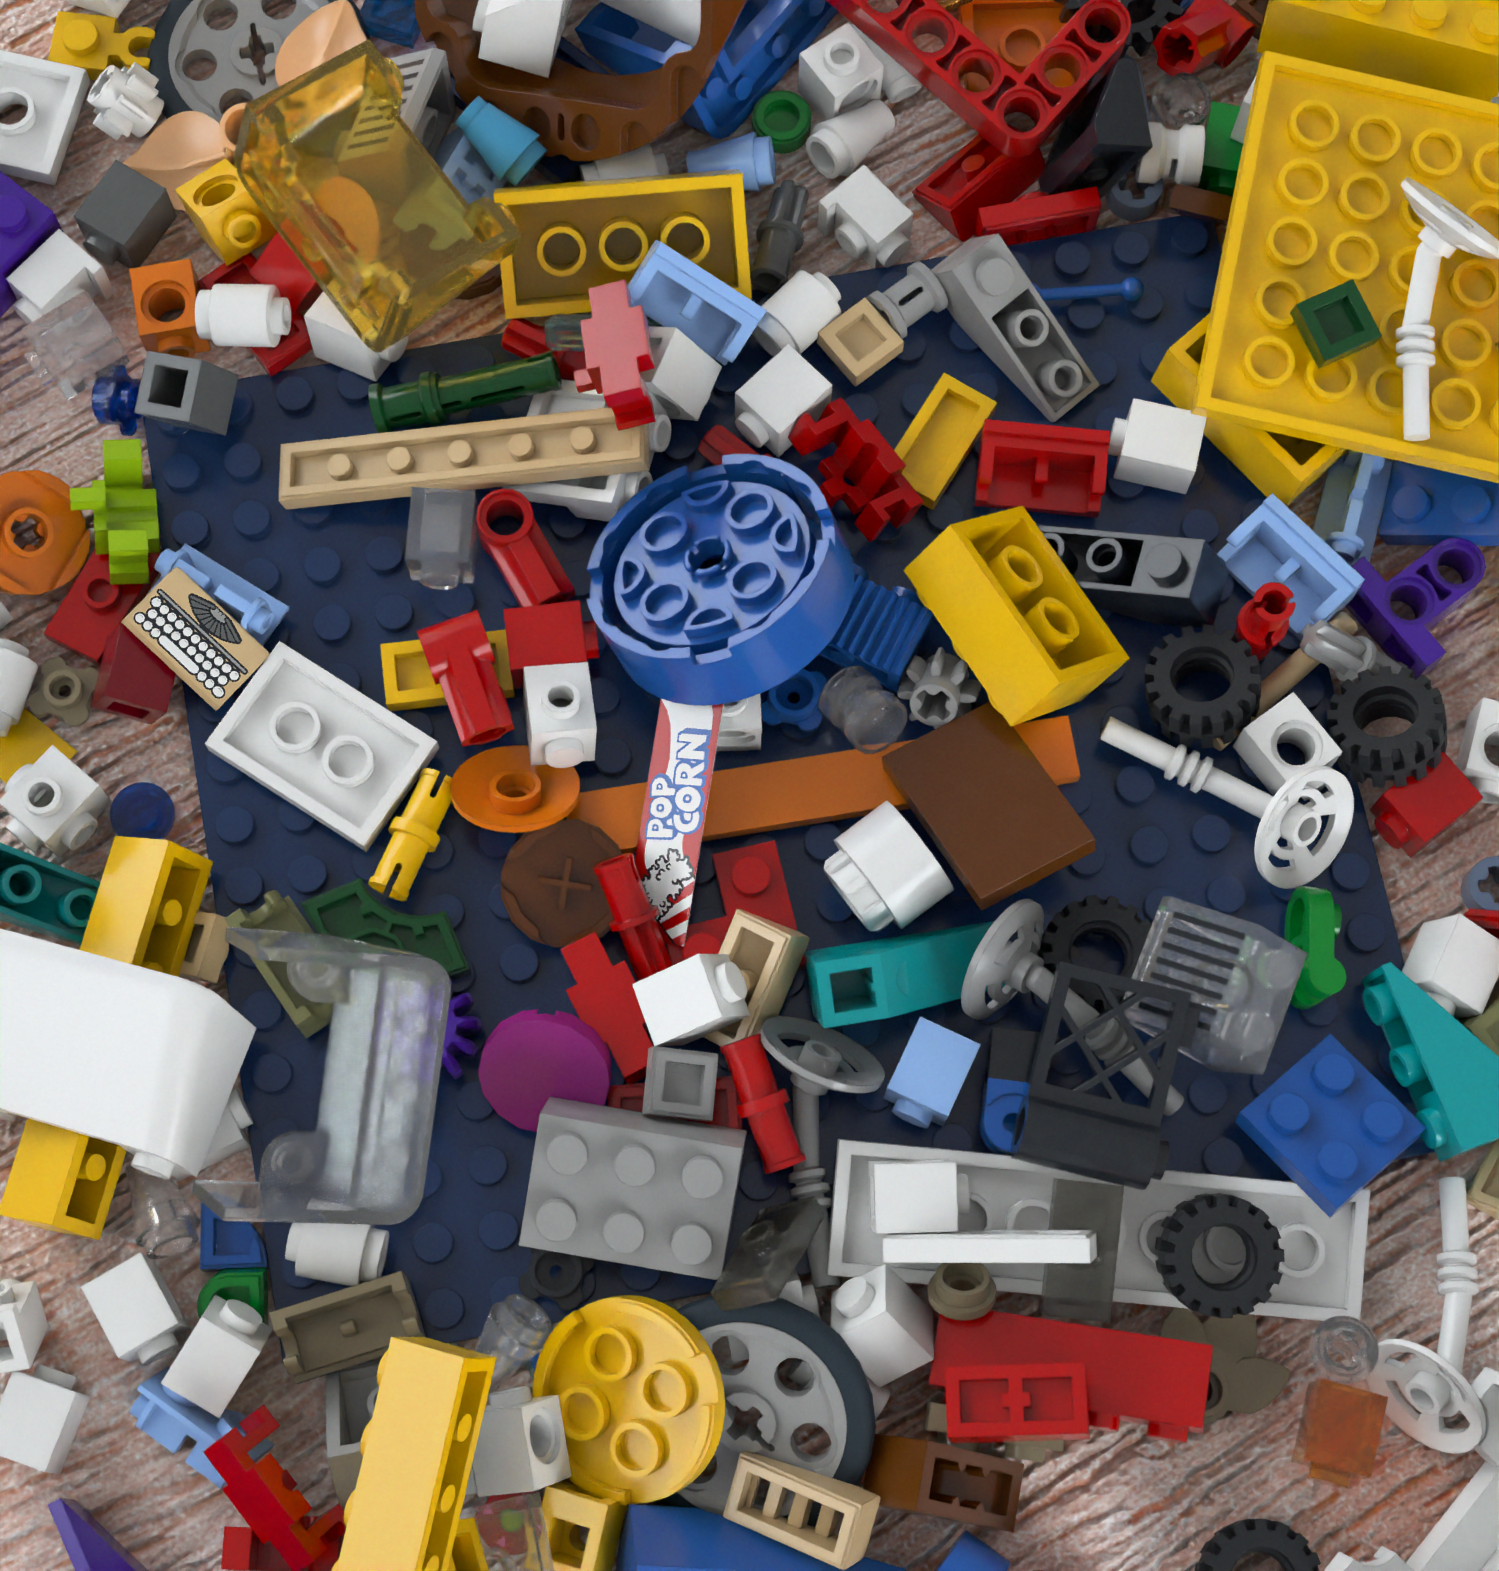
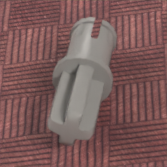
[1300,620,1409,683]

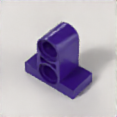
[1345,538,1486,680]

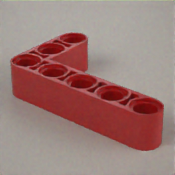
[826,0,1131,158]

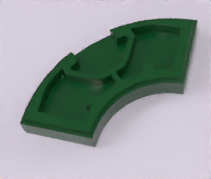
[301,878,472,984]

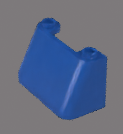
[575,0,839,139]

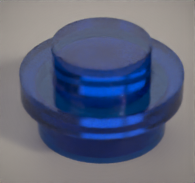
[110,782,176,839]

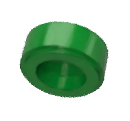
[752,90,812,154]

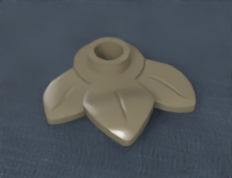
[1159,1307,1290,1425]

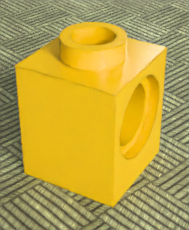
[175,158,277,266]

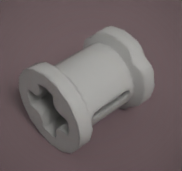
[866,261,948,339]

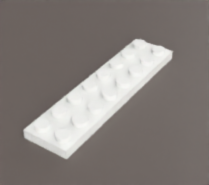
[827,1139,1370,1324]

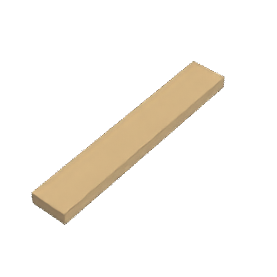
[278,408,649,510]

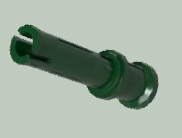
[368,350,562,433]

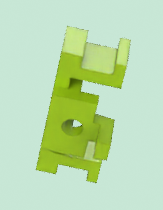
[70,439,160,585]

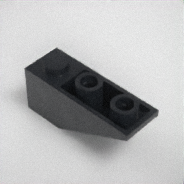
[1037,525,1228,629]

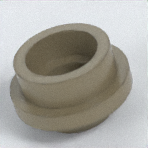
[928,1263,996,1321]

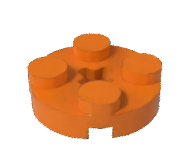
[0,470,90,596]

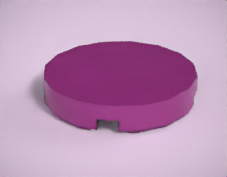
[478,1009,612,1132]

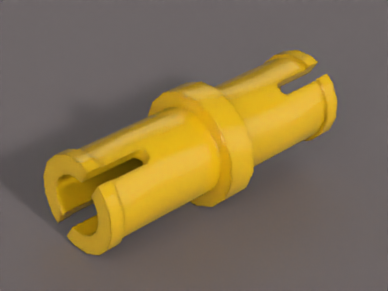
[368,768,452,901]

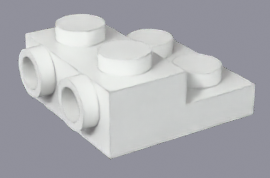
[502,380,671,522]

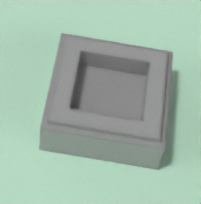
[642,1046,719,1122]

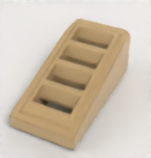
[723,1451,881,1570]

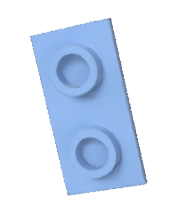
[1313,450,1393,566]
[149,543,290,646]
[129,1366,275,1490]

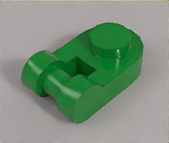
[1284,885,1347,1010]

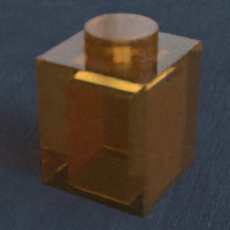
[1291,1378,1388,1489]

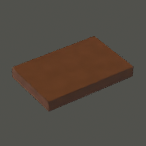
[882,702,1096,911]

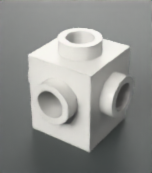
[0,745,112,858]

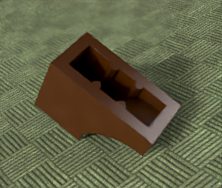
[863,1434,1024,1532]

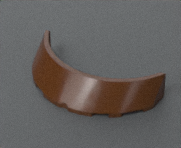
[415,0,748,161]

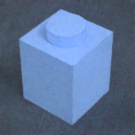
[884,1016,981,1128]

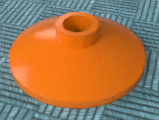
[450,745,580,833]

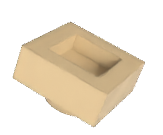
[817,297,904,387]
[179,911,233,984]

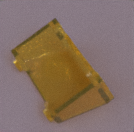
[234,39,521,353]

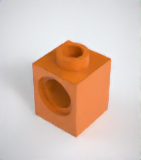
[129,258,211,358]

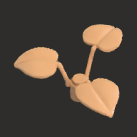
[123,0,383,280]

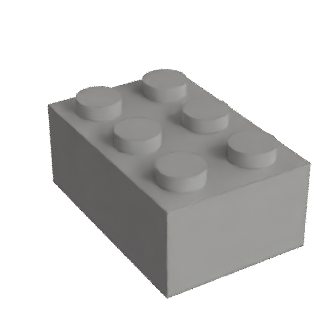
[519,1097,747,1281]

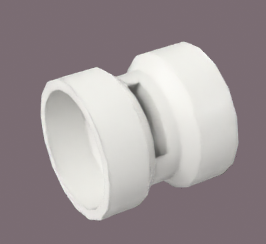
[1135,122,1205,187]

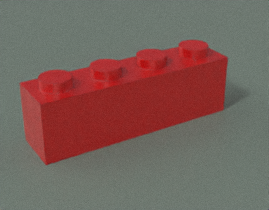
[929,1310,1213,1443]

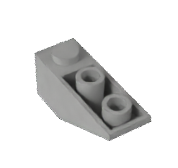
[931,233,1100,422]

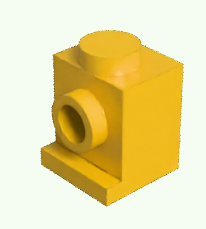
[527,1479,629,1571]

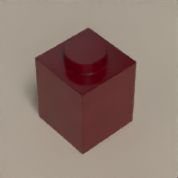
[90,623,176,725]

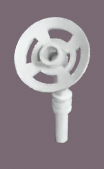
[1396,177,1499,441]
[1099,716,1354,889]
[1364,1177,1486,1454]

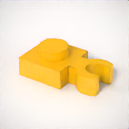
[48,11,156,80]

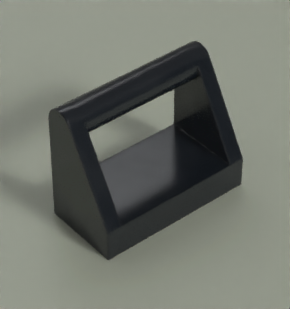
[1039,58,1153,199]

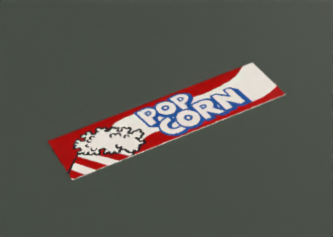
[635,699,724,946]

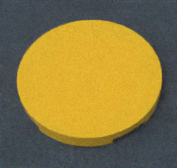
[532,1295,725,1506]

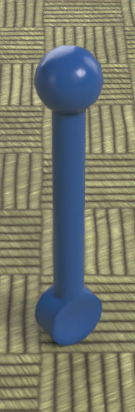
[1031,277,1144,301]

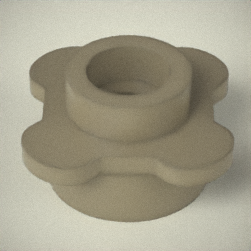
[28,657,98,727]

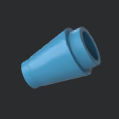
[455,96,548,187]

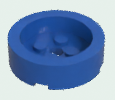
[587,454,855,706]

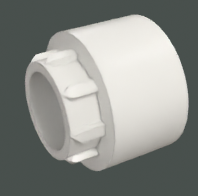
[823,801,954,932]

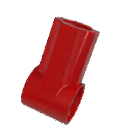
[1153,0,1256,77]
[476,488,576,607]
[417,610,514,747]

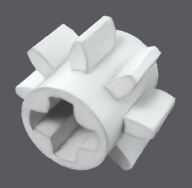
[87,62,164,141]

